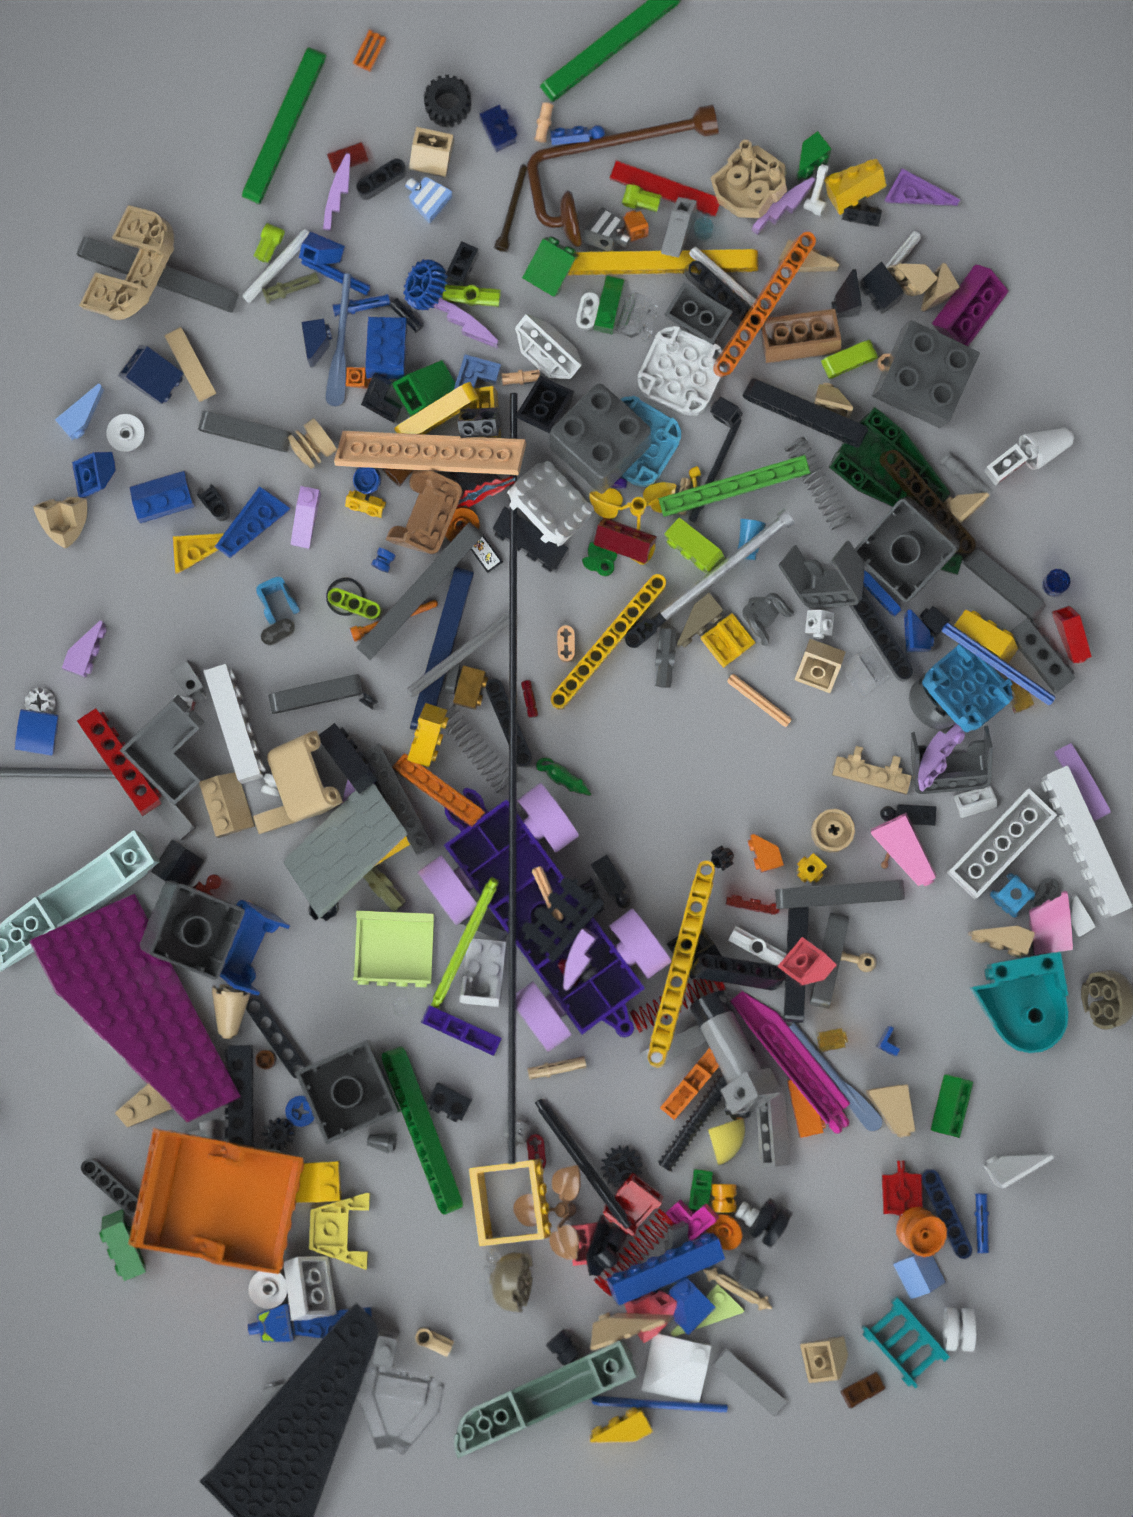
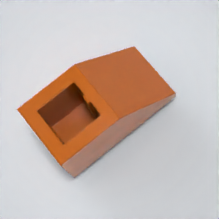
[747,834,784,873]

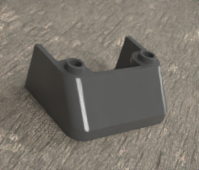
[778,540,865,608]
[911,726,993,794]

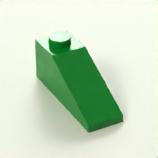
[594,275,625,334]

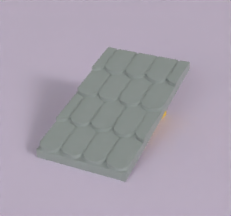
[283,784,410,919]

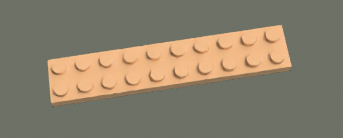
[334,431,526,475]

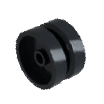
[747,1197,793,1248]

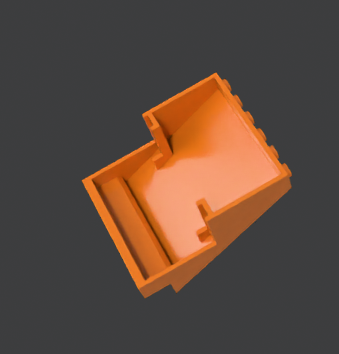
[128,1128,304,1275]

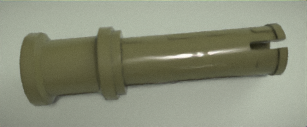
[261,272,320,304]

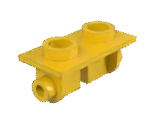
[345,490,386,518]

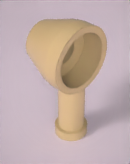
[841,951,876,972]

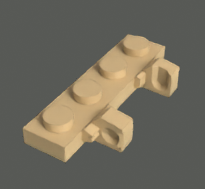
[832,746,912,795]

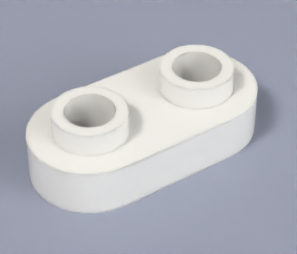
[576,292,599,331]

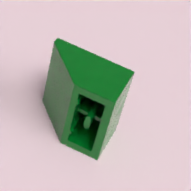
[796,131,832,181]

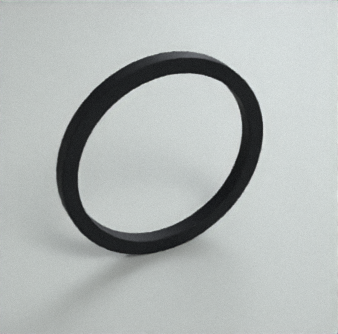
[326,578,365,616]

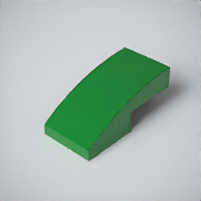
[688,1169,713,1211]

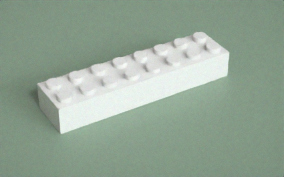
[1040,765,1133,918]

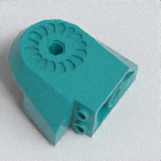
[970,952,1069,1053]

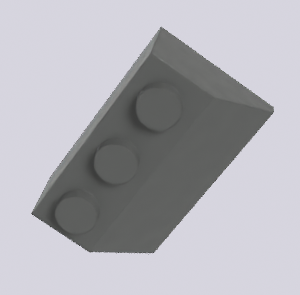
[664,282,732,345]

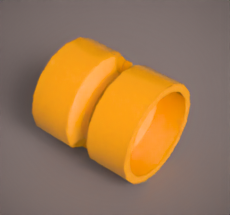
[712,1184,737,1212]

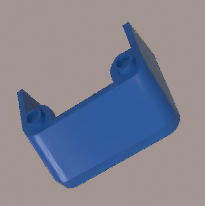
[220,900,290,995]

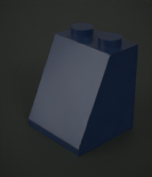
[118,345,184,404]

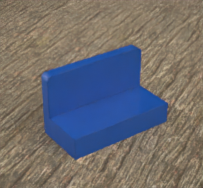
[876,1026,900,1056]

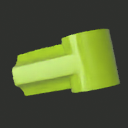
[621,184,661,212]
[253,223,285,264]

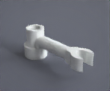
[803,164,829,217]
[183,1120,215,1139]

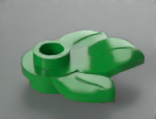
[582,542,617,577]

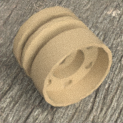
[287,418,337,469]

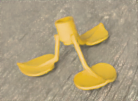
[589,482,676,565]

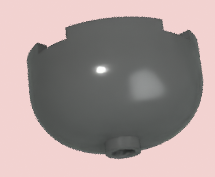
[909,673,955,729]

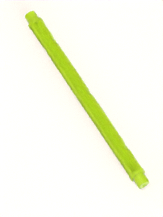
[431,878,498,1008]

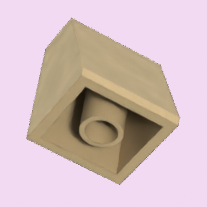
[866,1084,915,1137]

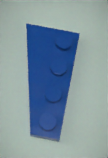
[215,486,291,558]
[293,1307,372,1338]

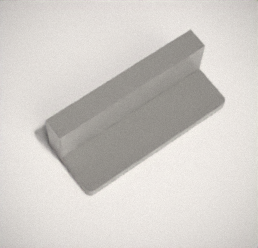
[152,786,196,840]

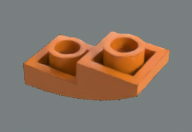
[346,367,371,389]

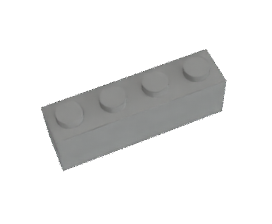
[756,1087,791,1167]

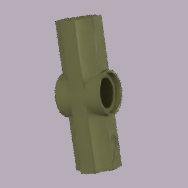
[363,866,406,912]

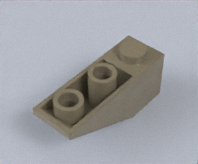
[677,593,723,648]

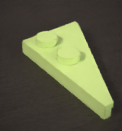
[670,1284,745,1337]

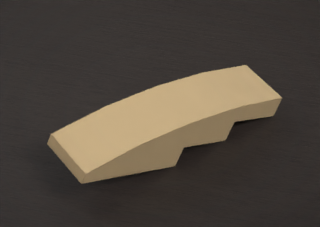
[164,327,216,402]

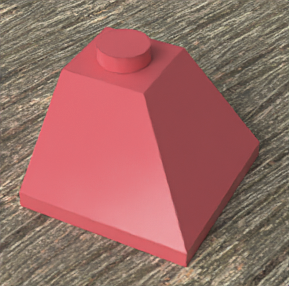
[777,937,836,985]

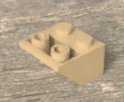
[409,127,454,177]
[887,263,938,296]

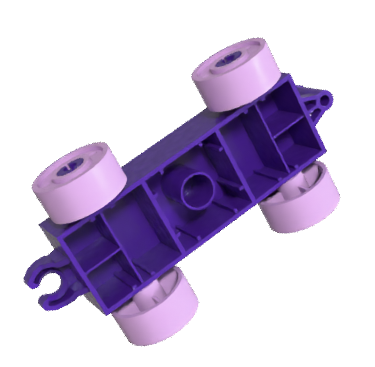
[418,783,671,1052]

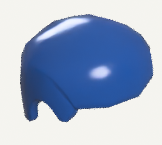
[353,467,382,494]

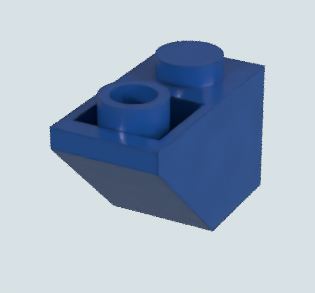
[299,232,345,265]

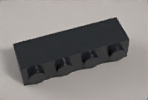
[319,723,378,794]

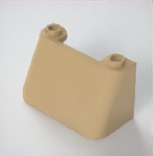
[267,730,343,822]

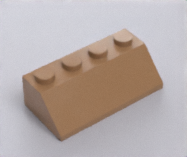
[761,309,841,363]

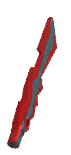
[456,476,516,508]

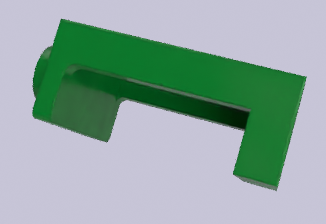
[522,236,579,297]

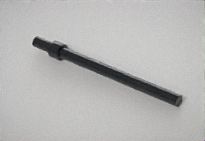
[688,419,742,523]

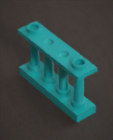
[861,1296,950,1389]

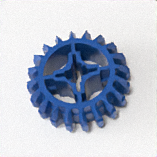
[403,259,448,310]

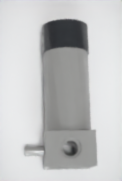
[690,991,782,1114]

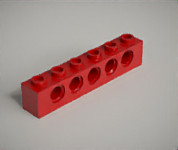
[77,708,162,817]

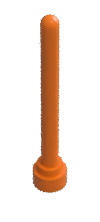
[350,600,438,642]

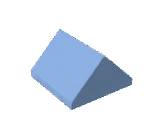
[893,1254,946,1299]

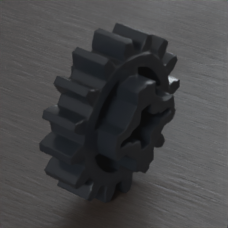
[601,1145,643,1187]

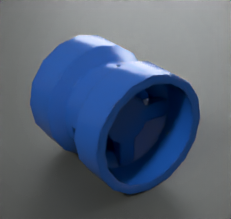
[371,548,396,573]

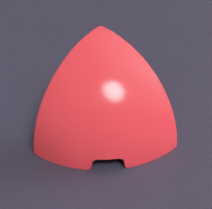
[624,1290,677,1343]

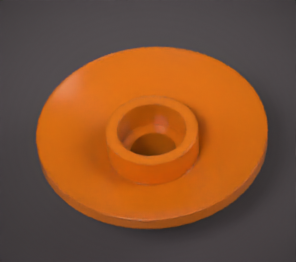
[445,507,479,542]
[706,1214,743,1250]

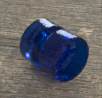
[1042,569,1071,597]

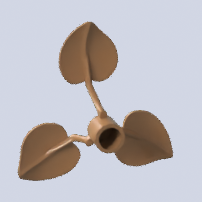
[513,1165,581,1260]

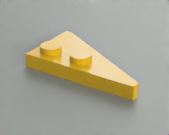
[173,533,224,574]

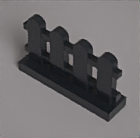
[522,878,604,963]

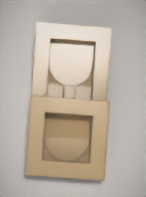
[253,806,298,834]

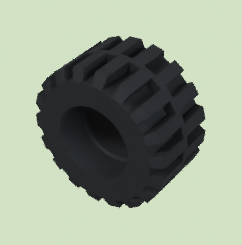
[424,74,472,127]

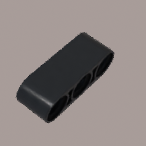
[356,158,406,200]

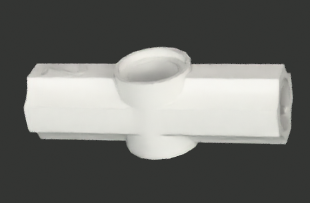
[728,926,787,966]

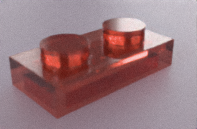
[327,142,369,174]

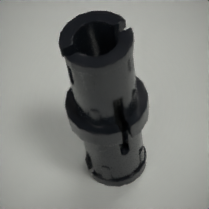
[389,298,424,333]

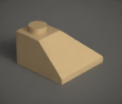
[814,383,853,418]
[943,493,990,524]
[800,1336,848,1383]

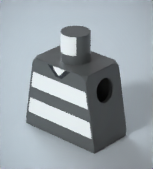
[582,207,631,251]

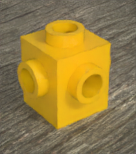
[796,853,827,883]

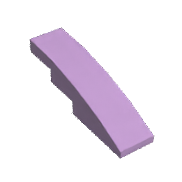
[323,154,350,231]
[752,177,815,235]
[434,298,499,348]
[1054,743,1111,821]

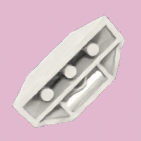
[515,314,583,379]

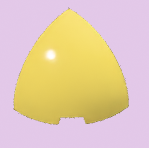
[708,1119,745,1166]

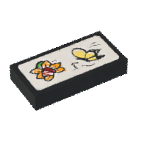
[471,535,503,574]

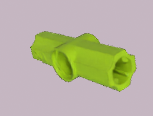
[443,285,501,307]

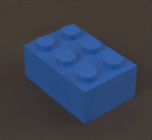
[365,317,407,379]

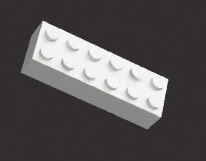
[204,664,266,784]
[946,788,1057,899]

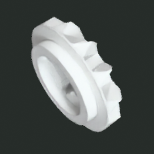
[24,687,55,714]

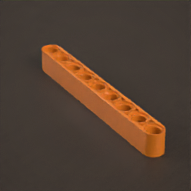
[713,232,816,377]

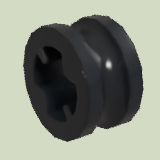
[359,693,378,710]

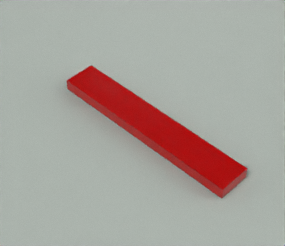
[609,160,720,217]

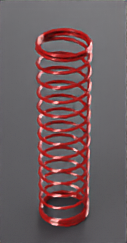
[629,979,726,1033]
[593,1208,676,1297]

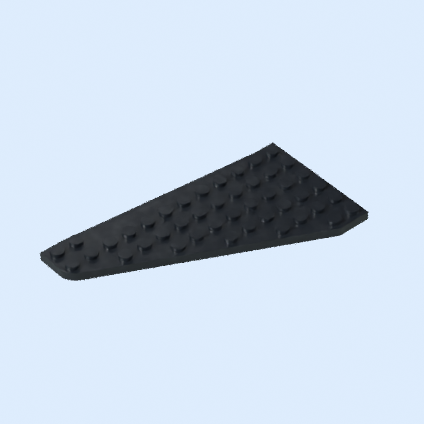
[199,1302,378,1517]

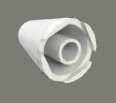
[1019,428,1074,470]

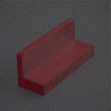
[594,518,657,563]

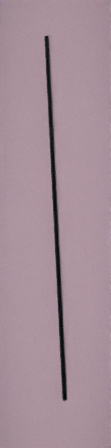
[508,392,517,1165]

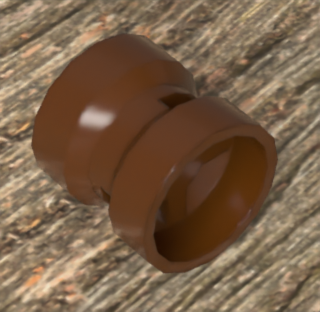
[255,1050,276,1069]

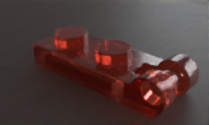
[725,894,780,915]

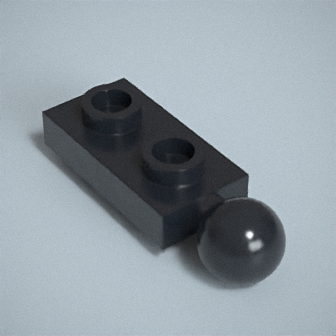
[880,804,936,826]
[590,855,631,908]

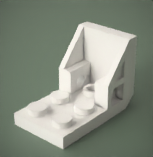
[460,939,506,1007]

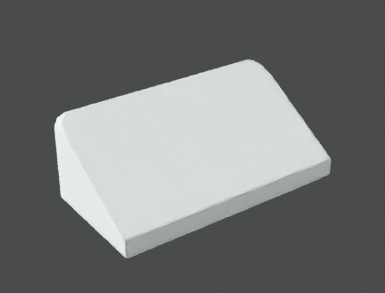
[954,785,997,818]

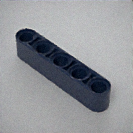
[921,1169,972,1259]

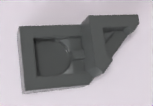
[664,1221,688,1251]

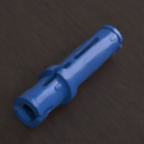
[333,294,390,316]
[974,1193,990,1253]

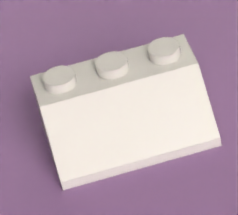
[284,1256,336,1320]

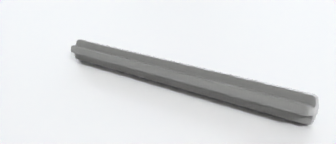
[407,612,509,697]

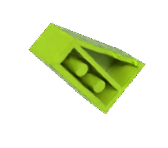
[664,517,725,574]

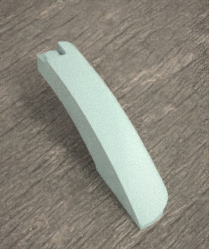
[0,830,160,972]

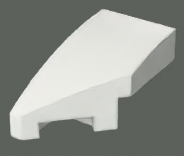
[1070,894,1095,937]

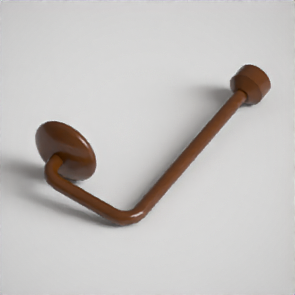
[527,104,719,247]

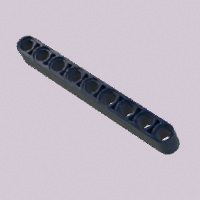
[410,566,474,730]

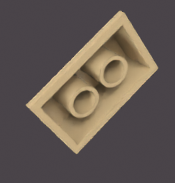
[199,772,255,838]

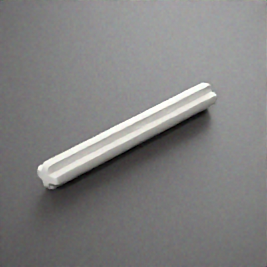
[242,229,310,303]
[689,247,764,308]

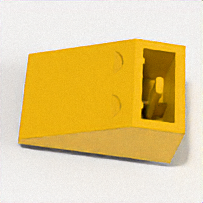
[589,1407,653,1443]

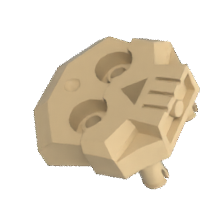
[710,140,787,218]

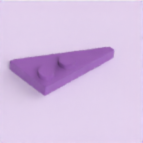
[884,169,960,206]

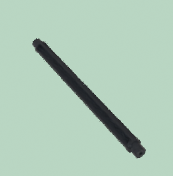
[535,1098,633,1230]

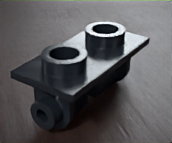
[841,204,882,227]

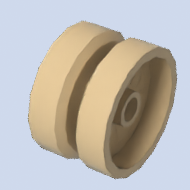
[811,809,855,853]

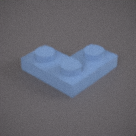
[454,355,501,390]

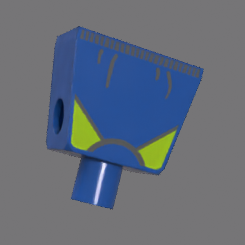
[248,1303,295,1342]

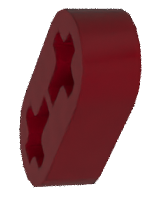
[527,1134,546,1169]

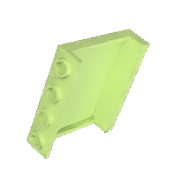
[353,911,434,988]

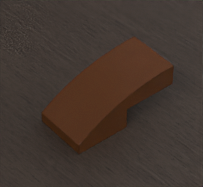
[840,1371,886,1409]

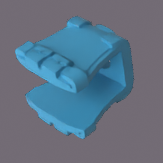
[256,577,300,624]
[990,873,1036,918]

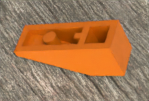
[787,1080,826,1138]

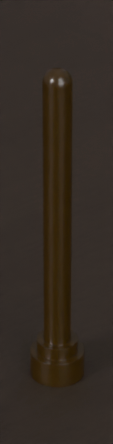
[494,165,527,252]

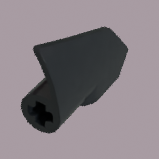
[586,1215,627,1276]

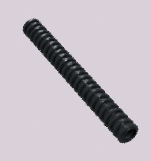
[658,1044,756,1172]

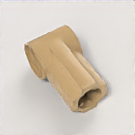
[415,1327,454,1357]

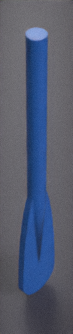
[591,1396,728,1413]

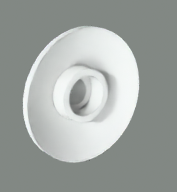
[106,414,145,452]
[249,1271,287,1309]

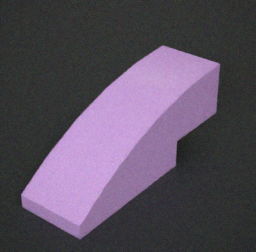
[564,928,597,990]

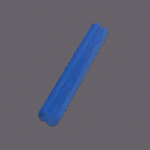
[301,259,371,295]

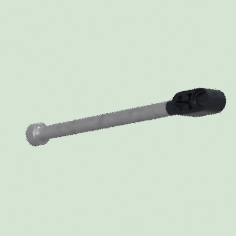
[625,509,795,648]

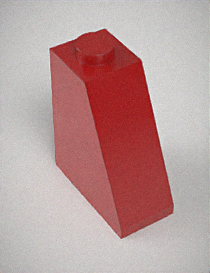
[1051,606,1092,664]

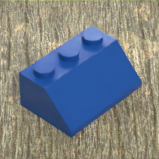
[129,471,195,524]

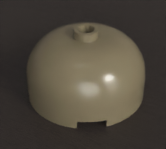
[1081,970,1133,1030]
[489,1252,533,1313]

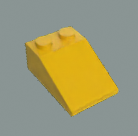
[295,1161,342,1203]

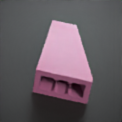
[871,813,936,886]

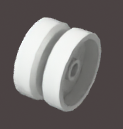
[943,1307,976,1351]

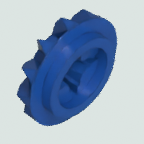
[285,1096,314,1127]

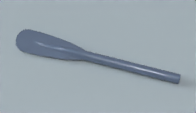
[325,274,351,406]
[789,1023,883,1131]

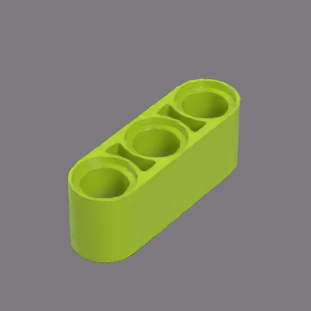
[821,340,878,379]
[328,588,381,620]

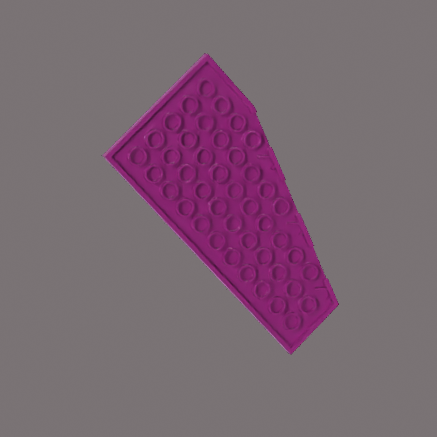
[29,893,240,1123]

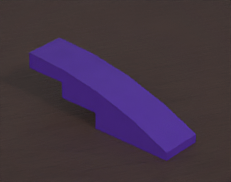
[421,1005,502,1056]

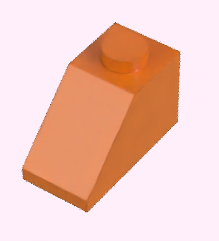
[623,210,649,242]

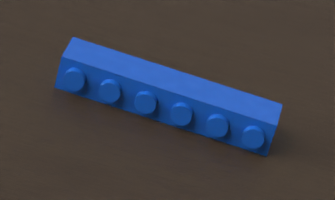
[607,1233,725,1306]

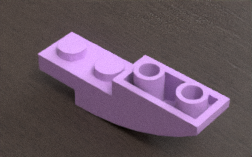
[918,724,965,792]

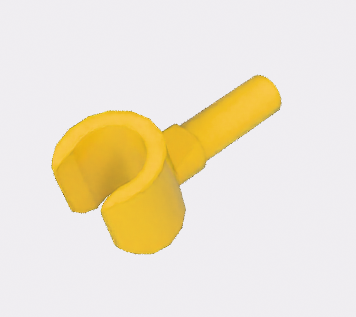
[689,466,701,488]

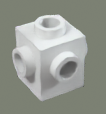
[805,610,834,639]

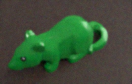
[536,758,591,796]

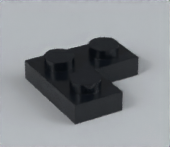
[361,373,402,423]

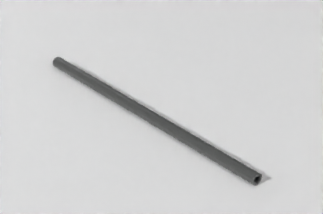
[0,767,142,779]

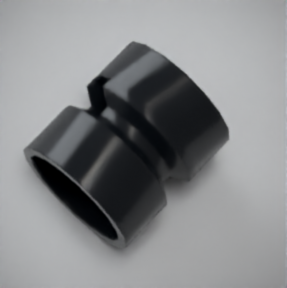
[545,1329,582,1366]

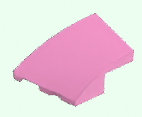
[1029,891,1073,955]

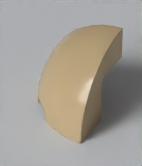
[33,497,87,548]

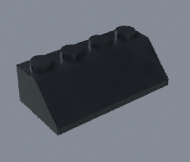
[493,506,569,573]

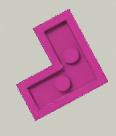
[665,1199,719,1241]

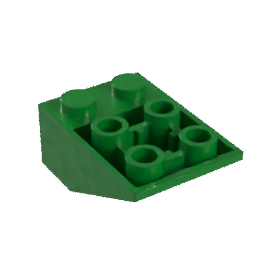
[392,360,456,417]

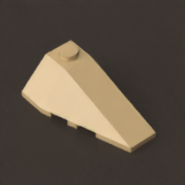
[591,1312,674,1351]

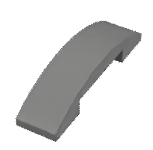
[639,1024,707,1071]

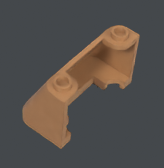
[386,470,462,554]

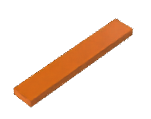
[392,753,485,827]

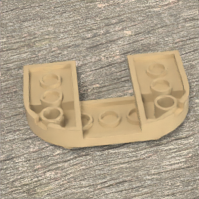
[79,205,174,320]

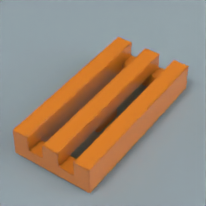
[353,29,387,72]

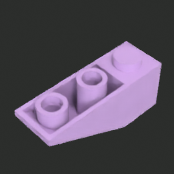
[62,621,107,678]

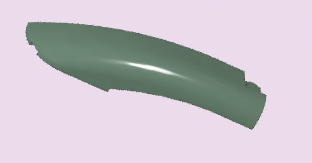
[454,1340,640,1458]

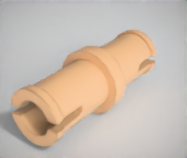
[534,102,554,143]
[502,369,540,386]

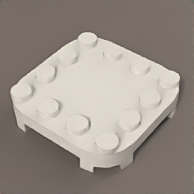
[637,326,725,416]
[507,461,594,546]

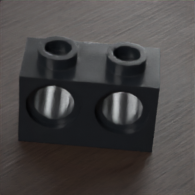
[457,407,501,438]
[427,1082,472,1123]

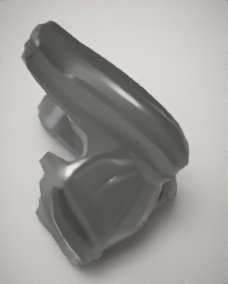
[742,593,794,646]

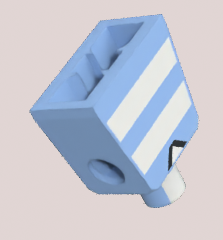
[405,177,453,223]

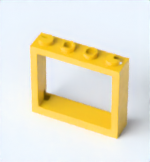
[469,1159,552,1246]

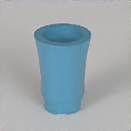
[738,519,766,560]

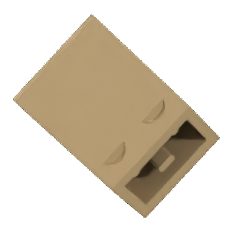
[968,926,1035,958]

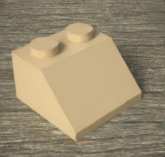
[794,639,846,693]

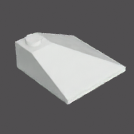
[984,1153,1054,1189]
[642,1333,711,1402]

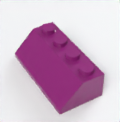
[932,264,1009,346]

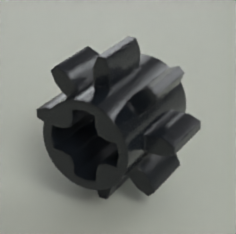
[711,845,734,871]

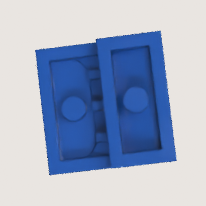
[15,709,59,756]

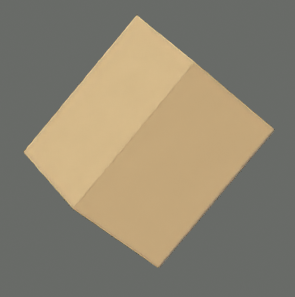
[921,263,959,312]

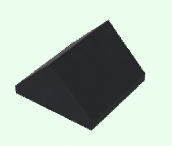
[151,840,204,886]

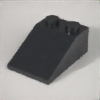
[515,375,574,434]

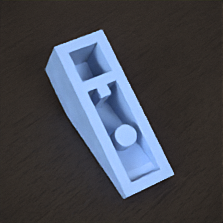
[55,383,104,440]

